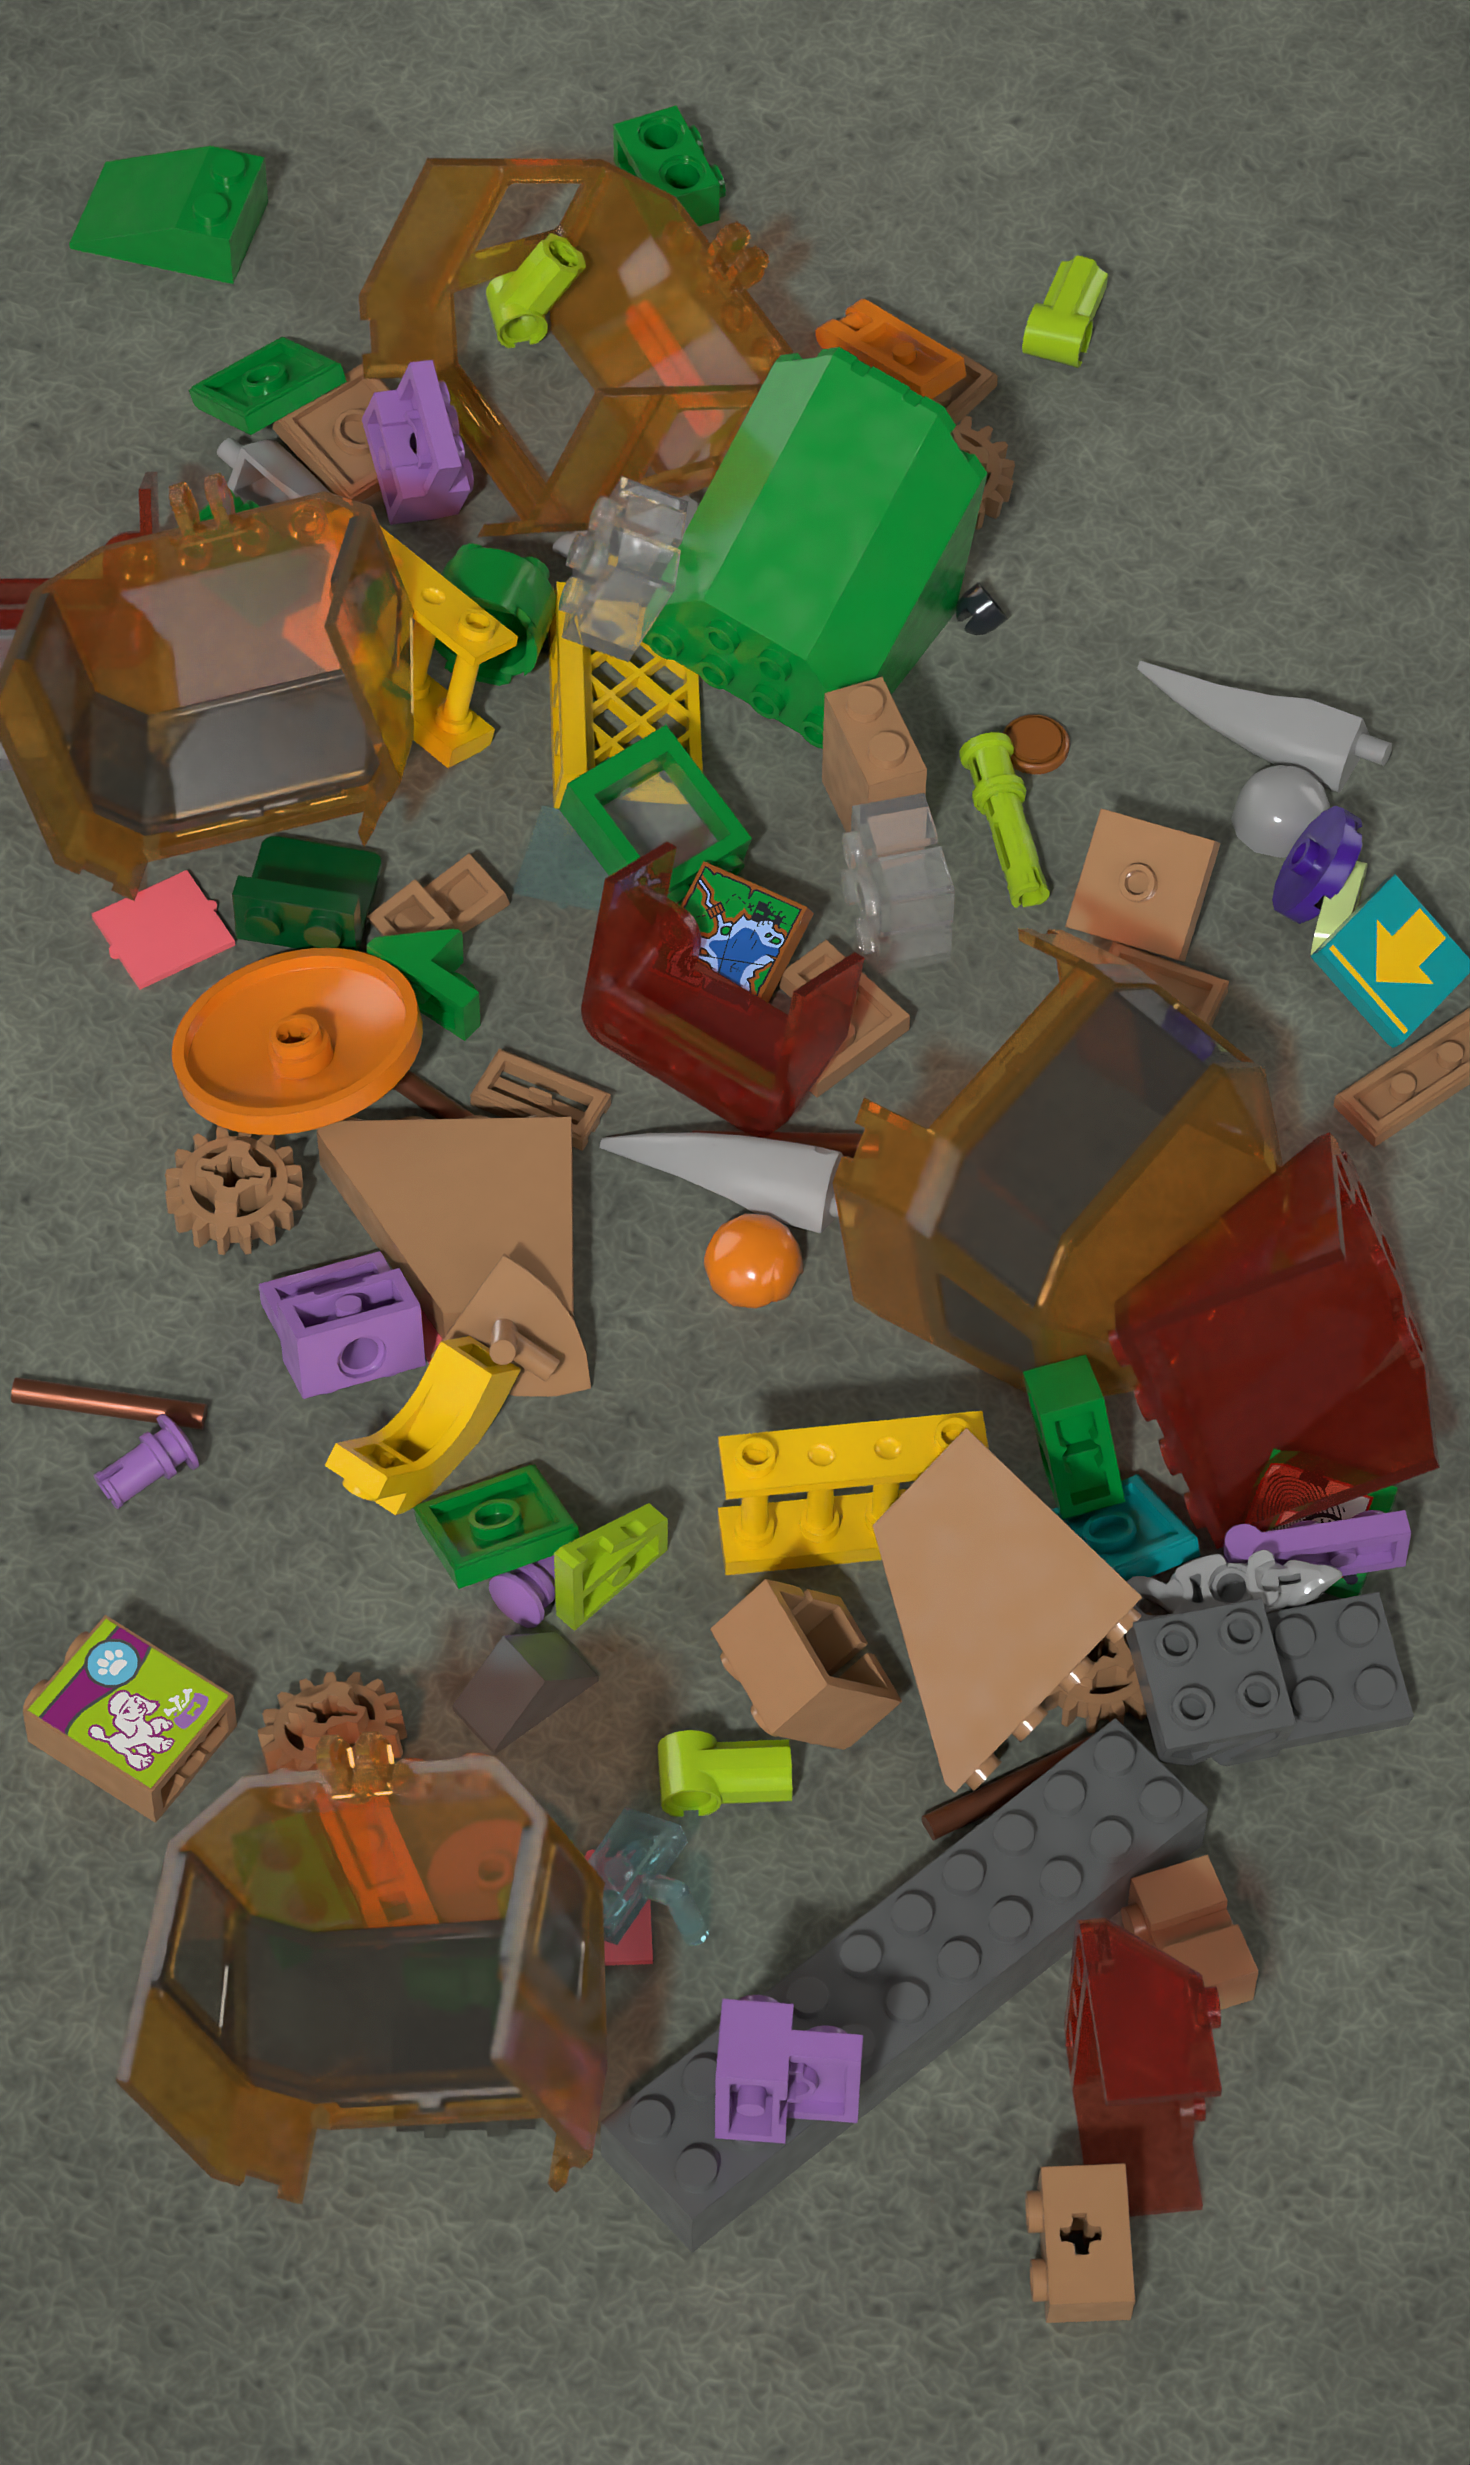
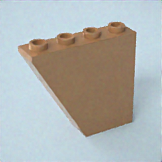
[317,1114,574,1339]
[872,1428,1142,1793]

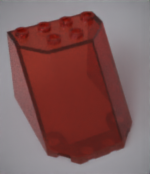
[1108,1132,1440,1549]

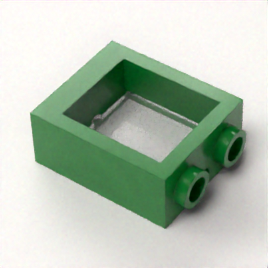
[559,725,752,921]

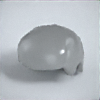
[1231,765,1331,857]

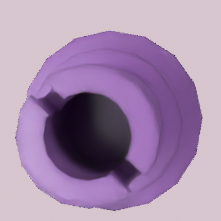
[93,1413,199,1510]
[489,1556,555,1628]

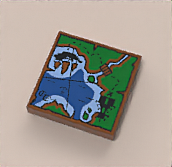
[647,861,814,1023]

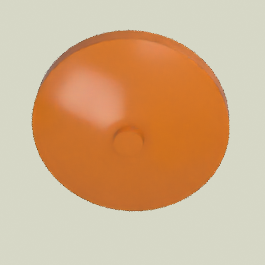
[172,948,423,1135]

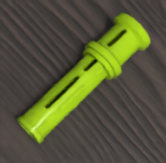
[959,732,1050,908]

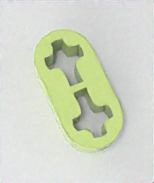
[1311,861,1367,955]

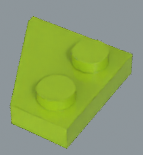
[554,1503,668,1631]

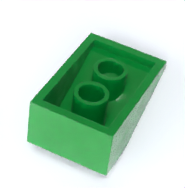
[69,146,268,284]

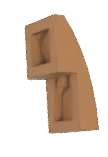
[367,853,510,936]

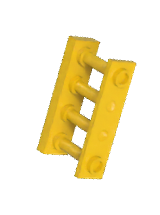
[283,502,518,768]
[718,1411,989,1575]

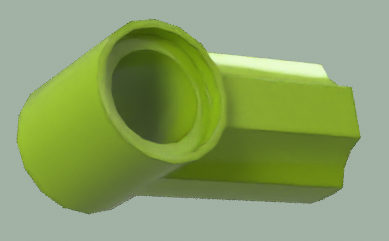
[486,233,586,348]
[1022,255,1108,368]
[658,1730,792,1817]

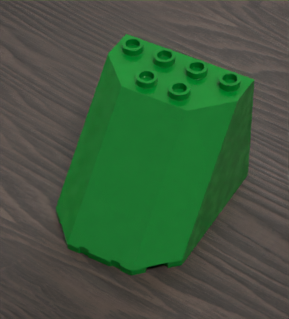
[640,347,988,749]

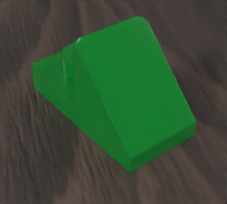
[366,929,481,1041]

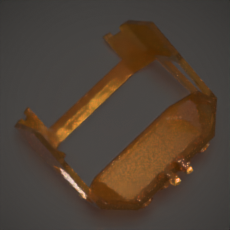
[359,158,793,537]

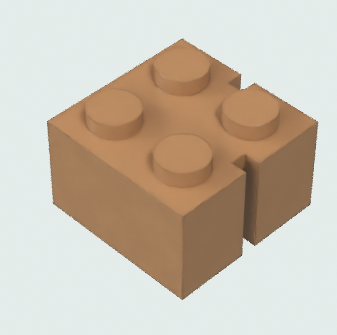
[710,1579,902,1750]

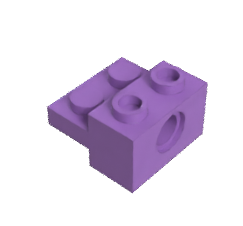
[362,360,474,525]
[259,1251,426,1399]
[715,1995,863,2143]

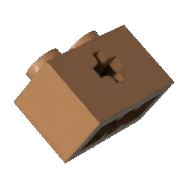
[1025,2164,1135,2323]

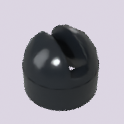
[956,582,1008,635]

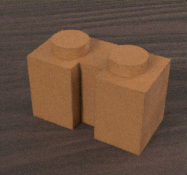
[1121,1854,1258,2024]

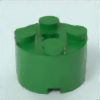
[432,543,556,686]

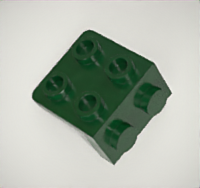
[232,836,382,951]

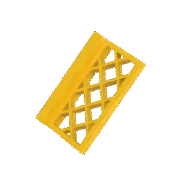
[548,582,703,810]

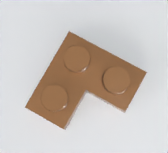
[775,940,910,1098]

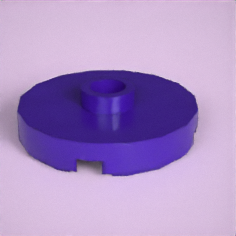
[1272,806,1363,924]

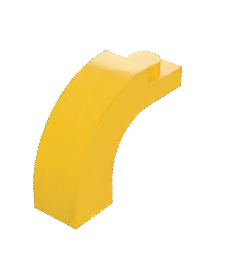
[325,1336,521,1515]

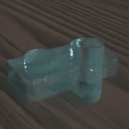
[554,1807,709,1946]

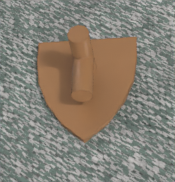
[431,1254,591,1396]

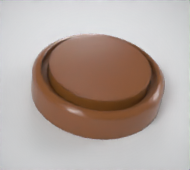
[1002,714,1070,774]

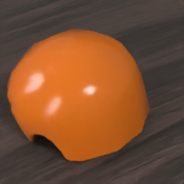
[704,1213,803,1309]

